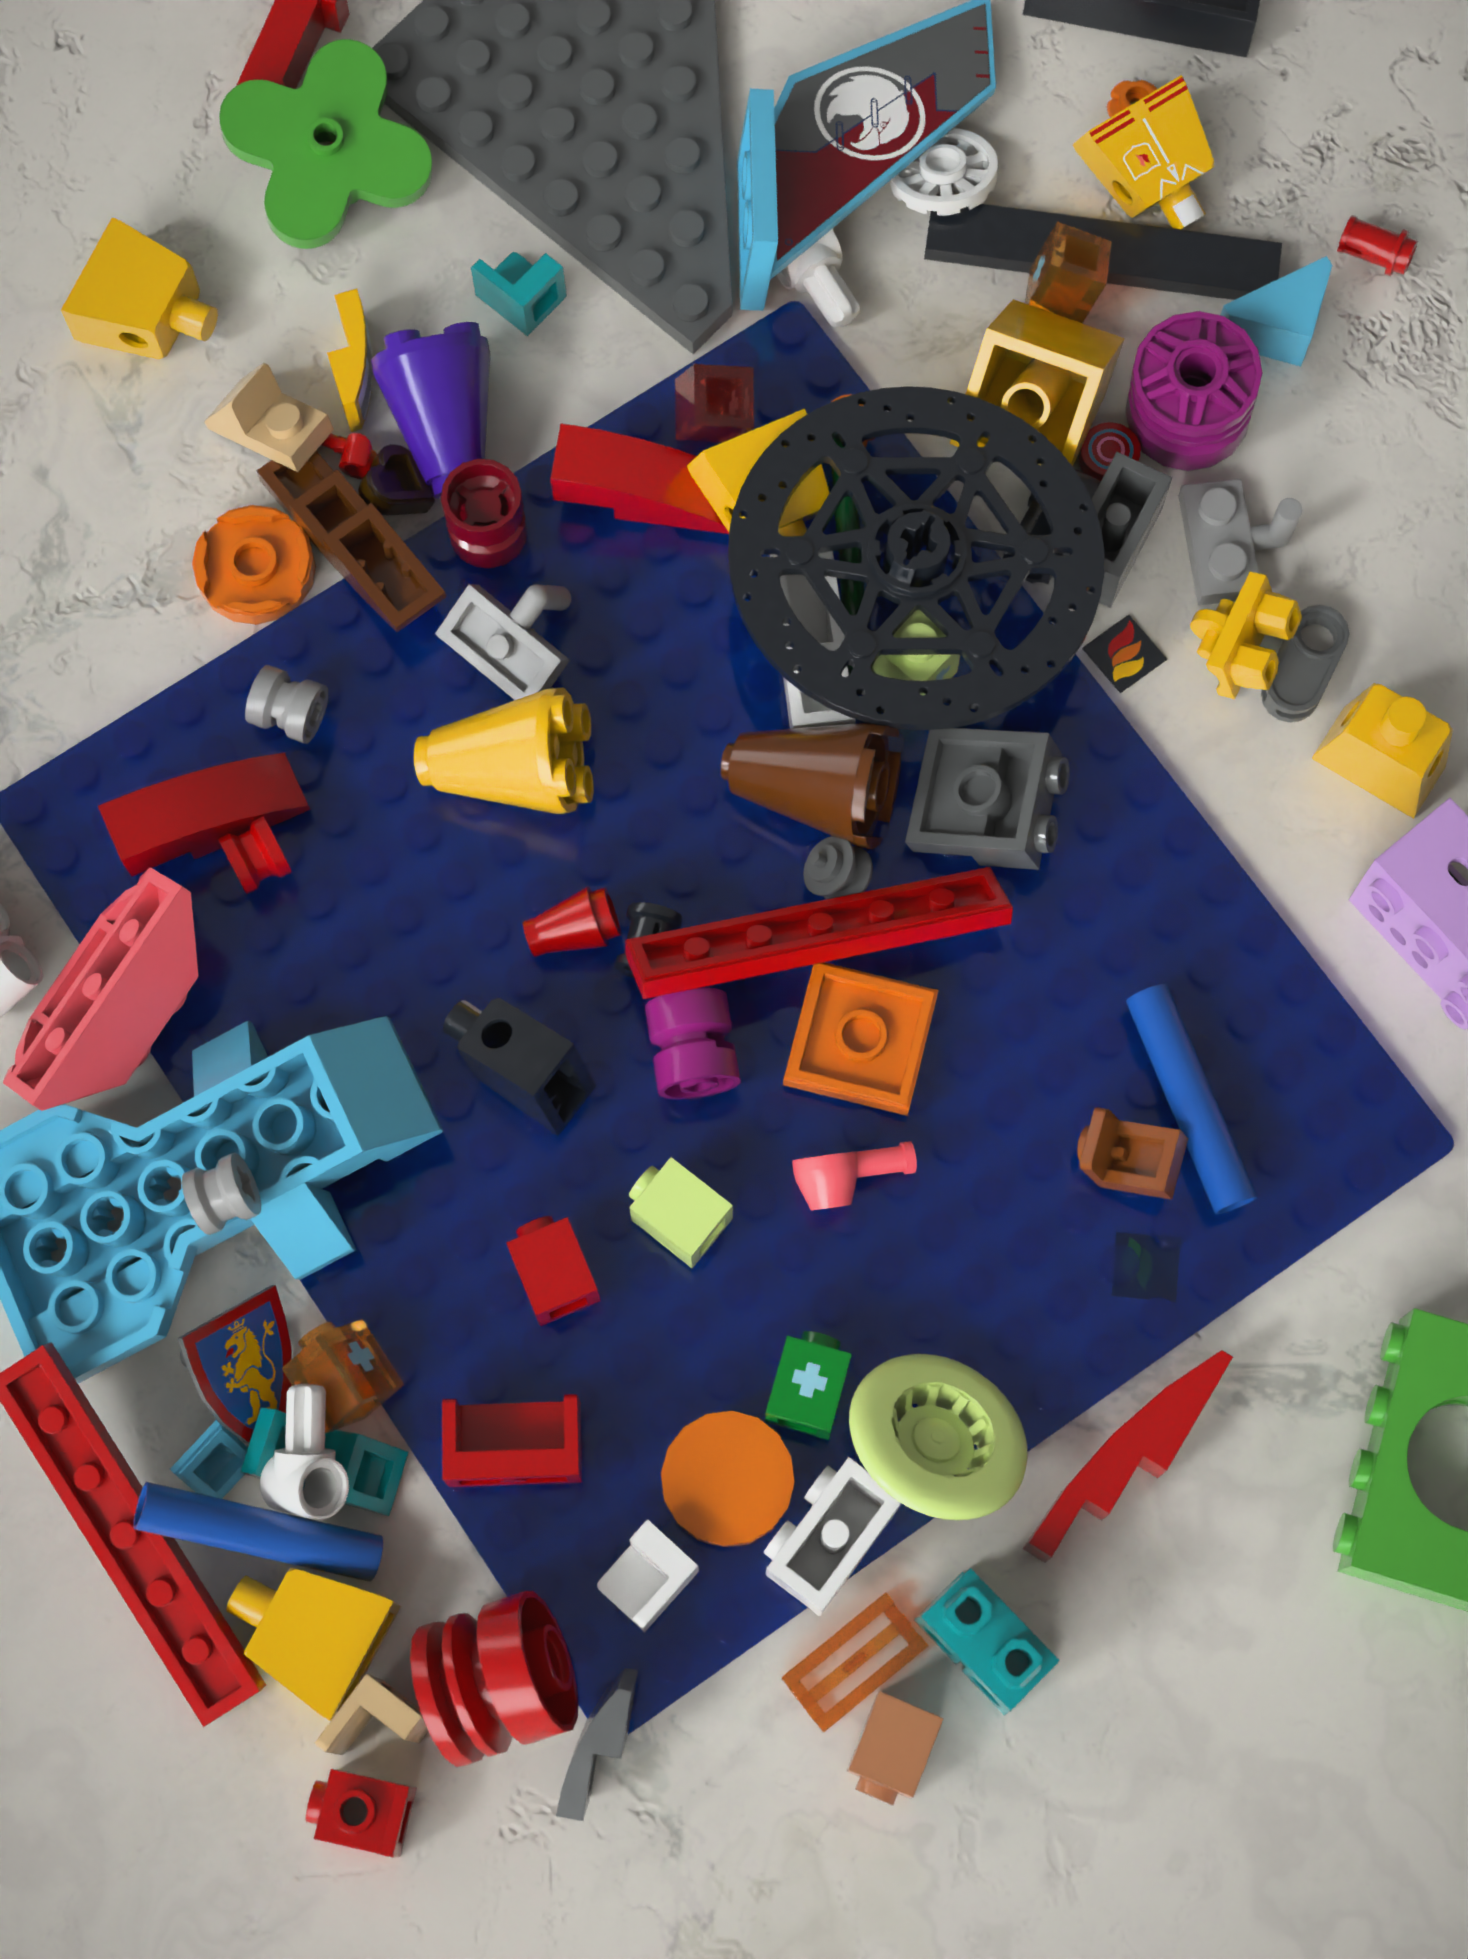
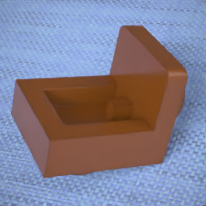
[1077,1107,1188,1200]

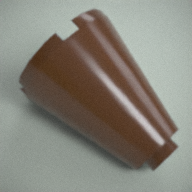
[721,723,901,850]

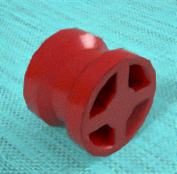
[218,816,292,894]

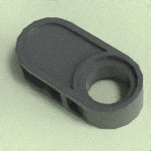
[1261,605,1350,723]

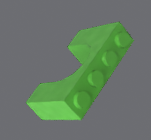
[1333,1308,1468,1612]

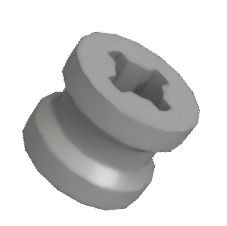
[182,1153,261,1235]

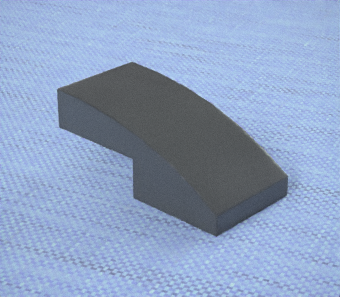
[556,1668,638,1821]

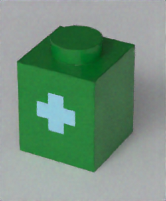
[765,1331,852,1440]

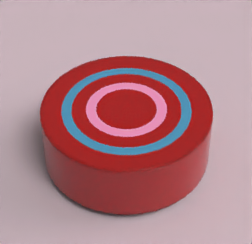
[1079,422,1141,481]

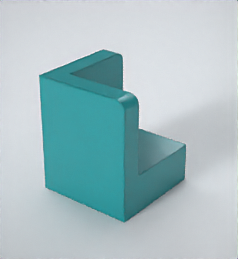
[471,252,567,336]

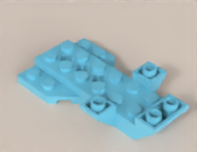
[0,1016,444,1384]

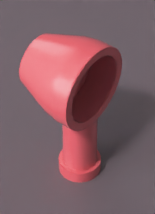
[792,1141,917,1211]

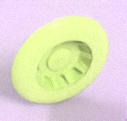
[849,1354,1028,1520]

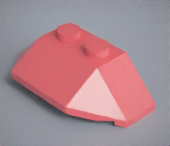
[3,867,199,1111]

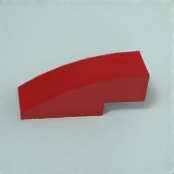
[550,423,729,534]
[98,752,310,877]

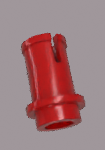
[1337,215,1418,277]

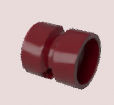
[441,459,528,569]

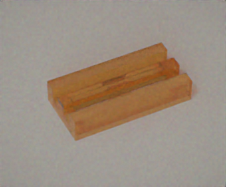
[781,1592,929,1733]

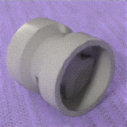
[245,665,329,744]

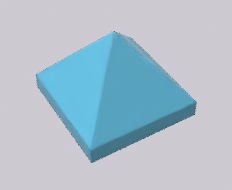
[170,1419,248,1499]

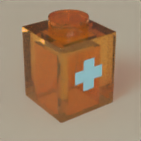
[1025,222,1112,323]
[282,1319,404,1434]

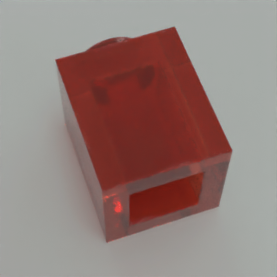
[675,364,754,442]

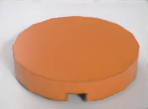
[192,505,316,625]
[661,1411,795,1547]

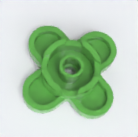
[219,39,432,249]

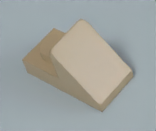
[204,363,334,472]

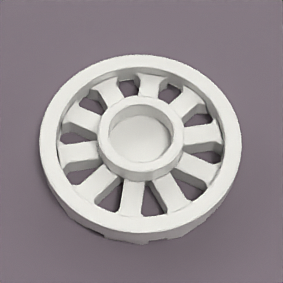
[889,128,998,216]

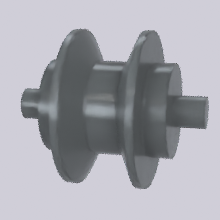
[804,836,873,899]

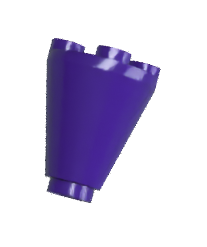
[371,322,490,499]

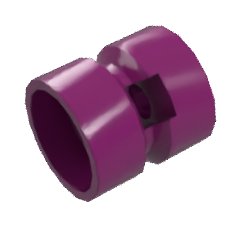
[645,988,741,1099]

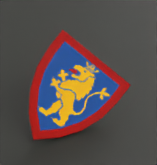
[178,1285,292,1444]

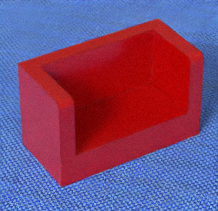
[442,1394,582,1487]

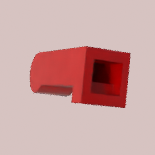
[237,0,349,89]

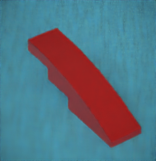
[1022,1350,1233,1563]

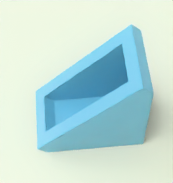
[1221,256,1333,367]

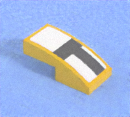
[327,289,373,432]

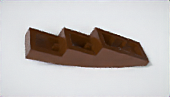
[256,450,446,632]

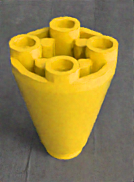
[414,687,594,814]

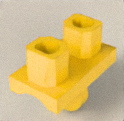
[1190,571,1302,699]

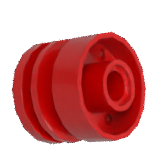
[410,1591,578,1767]

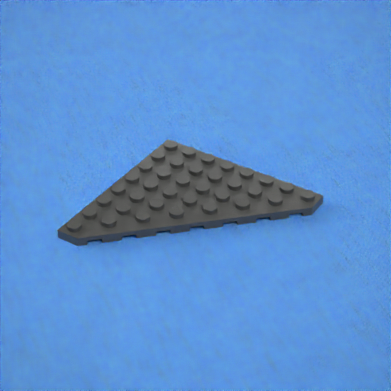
[372,0,733,354]

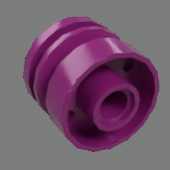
[1125,311,1263,471]

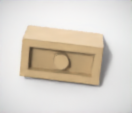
[315,1673,428,1755]

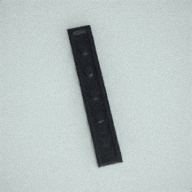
[924,204,1282,300]

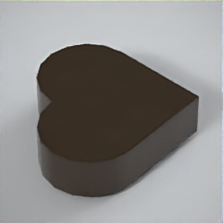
[358,444,436,516]

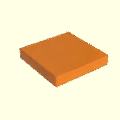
[783,962,939,1116]

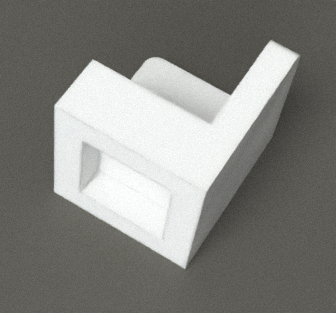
[597,1519,699,1632]

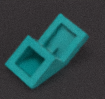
[240,1407,409,1516]

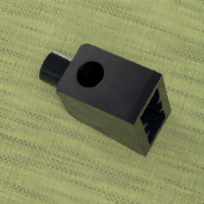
[443,997,596,1136]

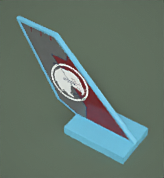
[737,0,996,311]

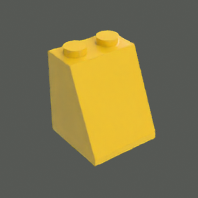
[949,299,1125,466]

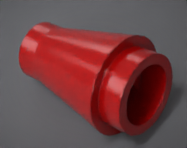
[523,886,622,957]

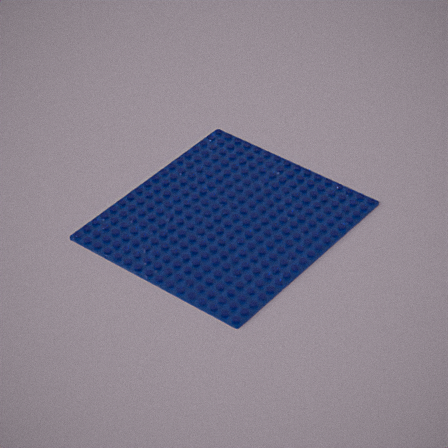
[0,301,1454,1735]

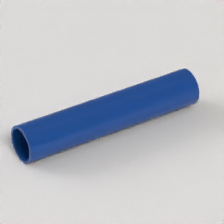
[1126,984,1258,1215]
[133,1482,383,1582]

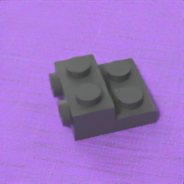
[905,728,1070,870]

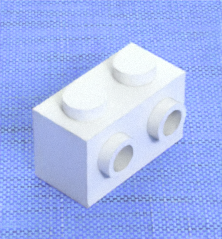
[764,1457,902,1616]

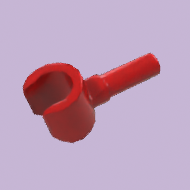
[321,433,377,480]

